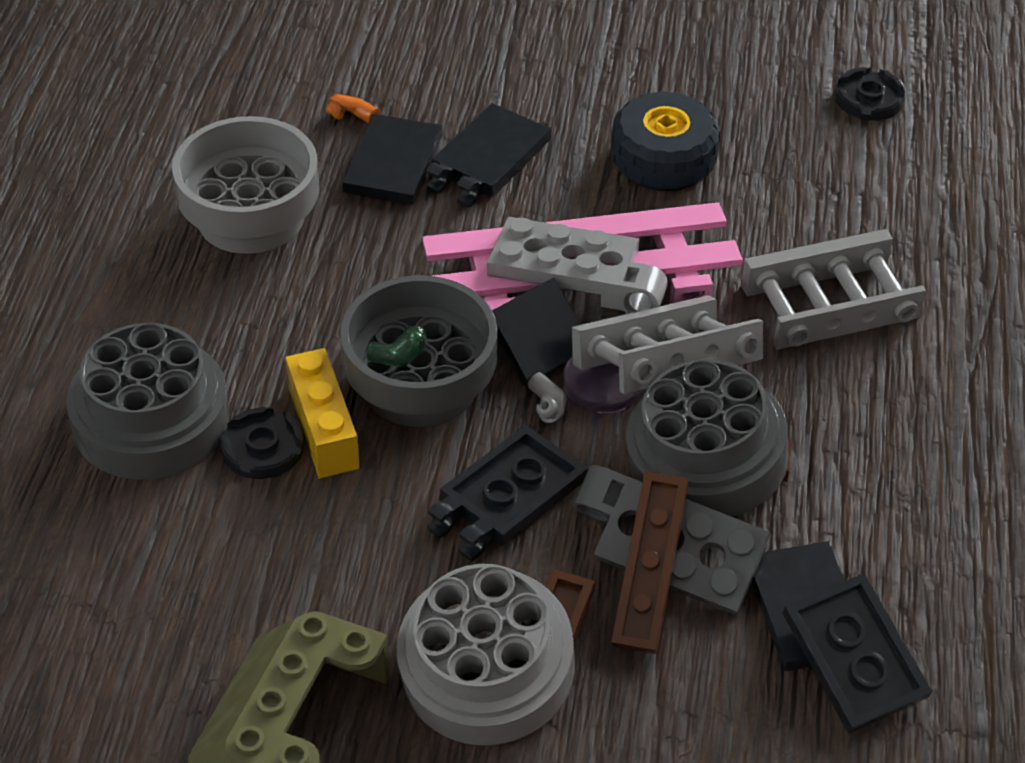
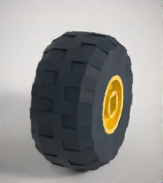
[611,91,720,191]

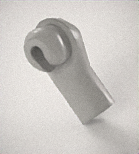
[528,372,567,423]

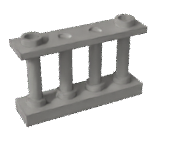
[741,229,926,350]
[572,295,763,394]

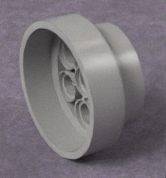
[172,116,320,254]
[397,564,575,745]

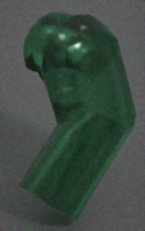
[367,326,427,367]

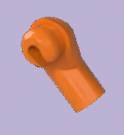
[326,94,381,124]

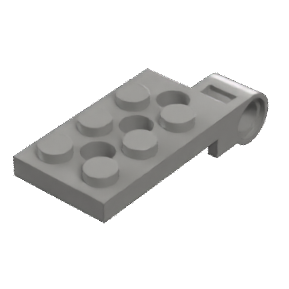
[487,217,668,314]

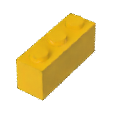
[285,348,360,479]

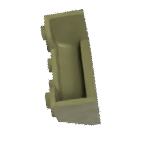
[188,612,390,763]

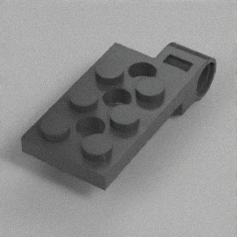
[573,465,770,616]

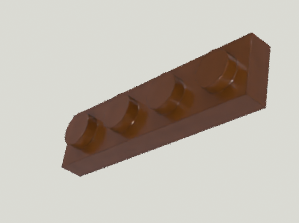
[611,471,689,654]

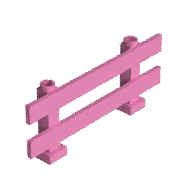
[422,202,743,339]

